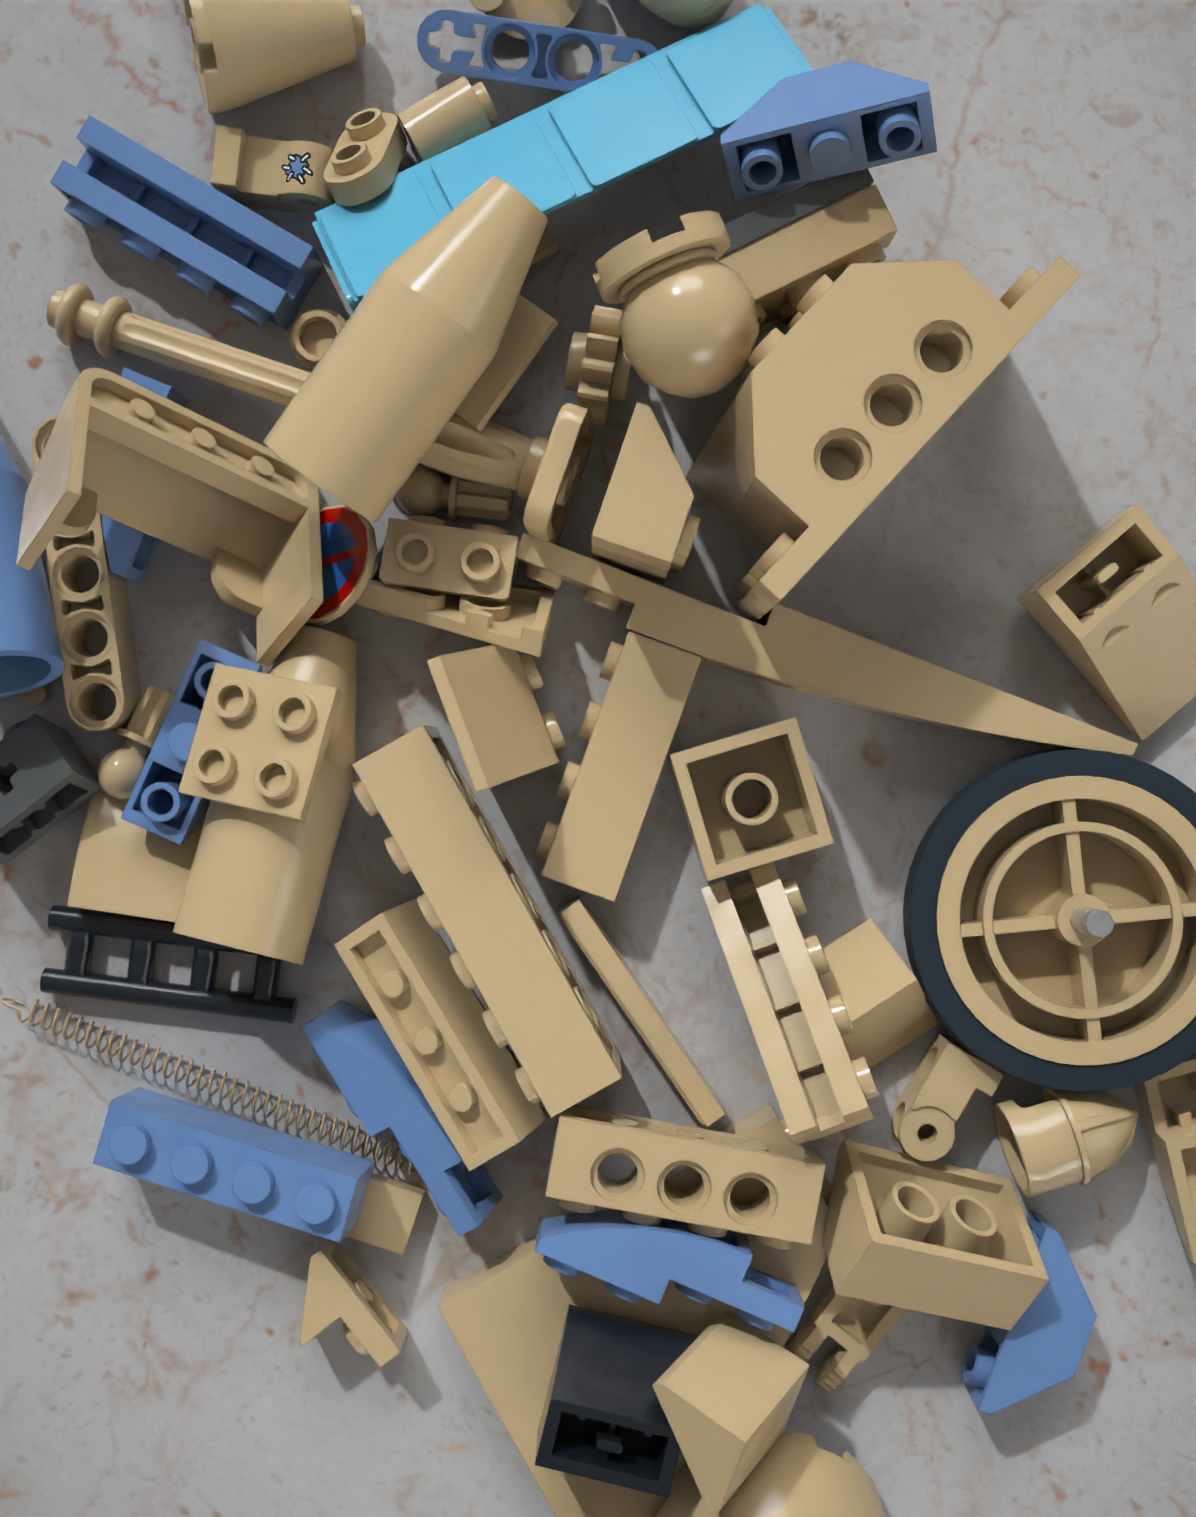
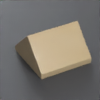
[820,917,939,1069]
[652,1312,810,1512]

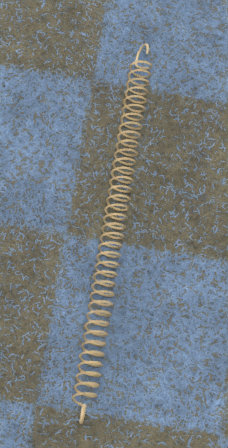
[1,998,416,1175]

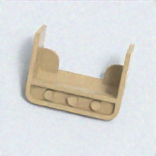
[16,368,323,667]

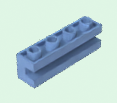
[50,115,324,330]

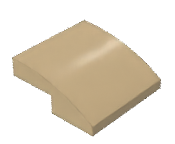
[67,789,208,922]

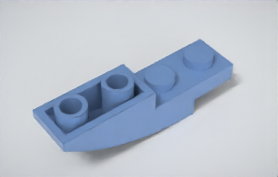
[302,1000,503,1237]
[535,1210,805,1332]

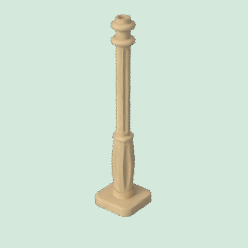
[46,283,595,545]

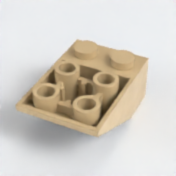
[1017,505,1196,742]

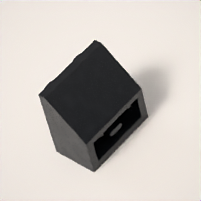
[535,1304,697,1498]

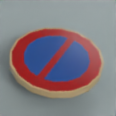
[304,504,377,626]

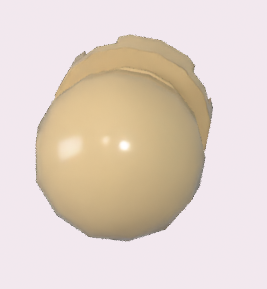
[593,210,760,399]

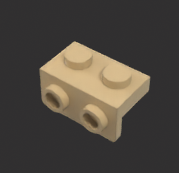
[379,515,519,602]

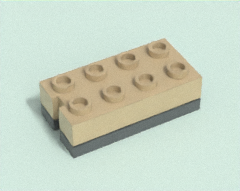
[618,169,898,337]

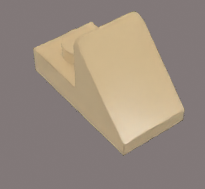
[299,1238,408,1368]

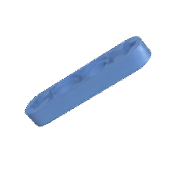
[417,9,659,92]

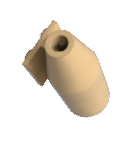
[263,176,558,522]
[173,626,358,965]

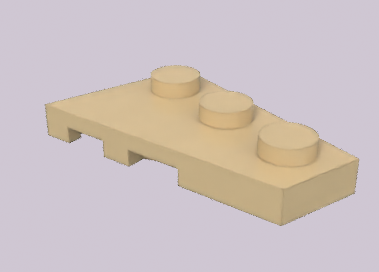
[355,561,556,657]

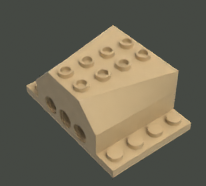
[685,255,1081,622]

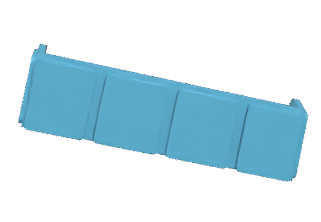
[312,3,813,312]

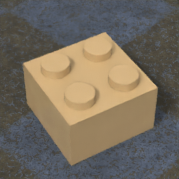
[667,717,834,881]

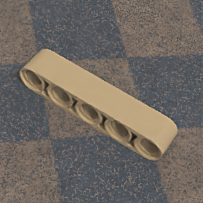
[32,415,142,732]

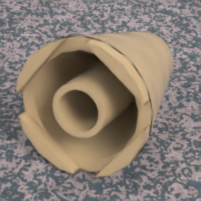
[183,0,366,114]

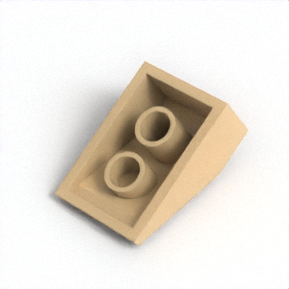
[426,645,567,792]

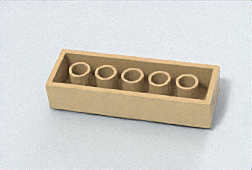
[352,725,622,1118]

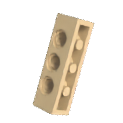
[545,1105,826,1249]

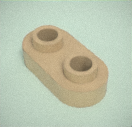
[323,108,408,206]

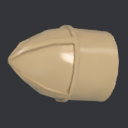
[993,1087,1139,1198]

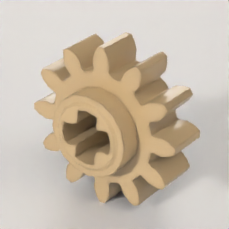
[564,305,633,426]

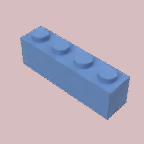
[93,1087,375,1243]

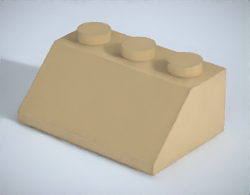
[591,402,701,585]
[823,1139,1049,1330]

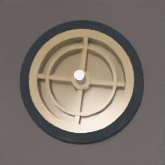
[903,748,1196,1092]

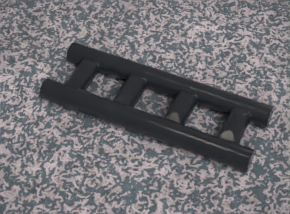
[40,905,297,1023]

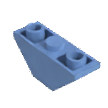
[720,61,938,201]
[121,639,263,845]
[962,1210,1097,1415]

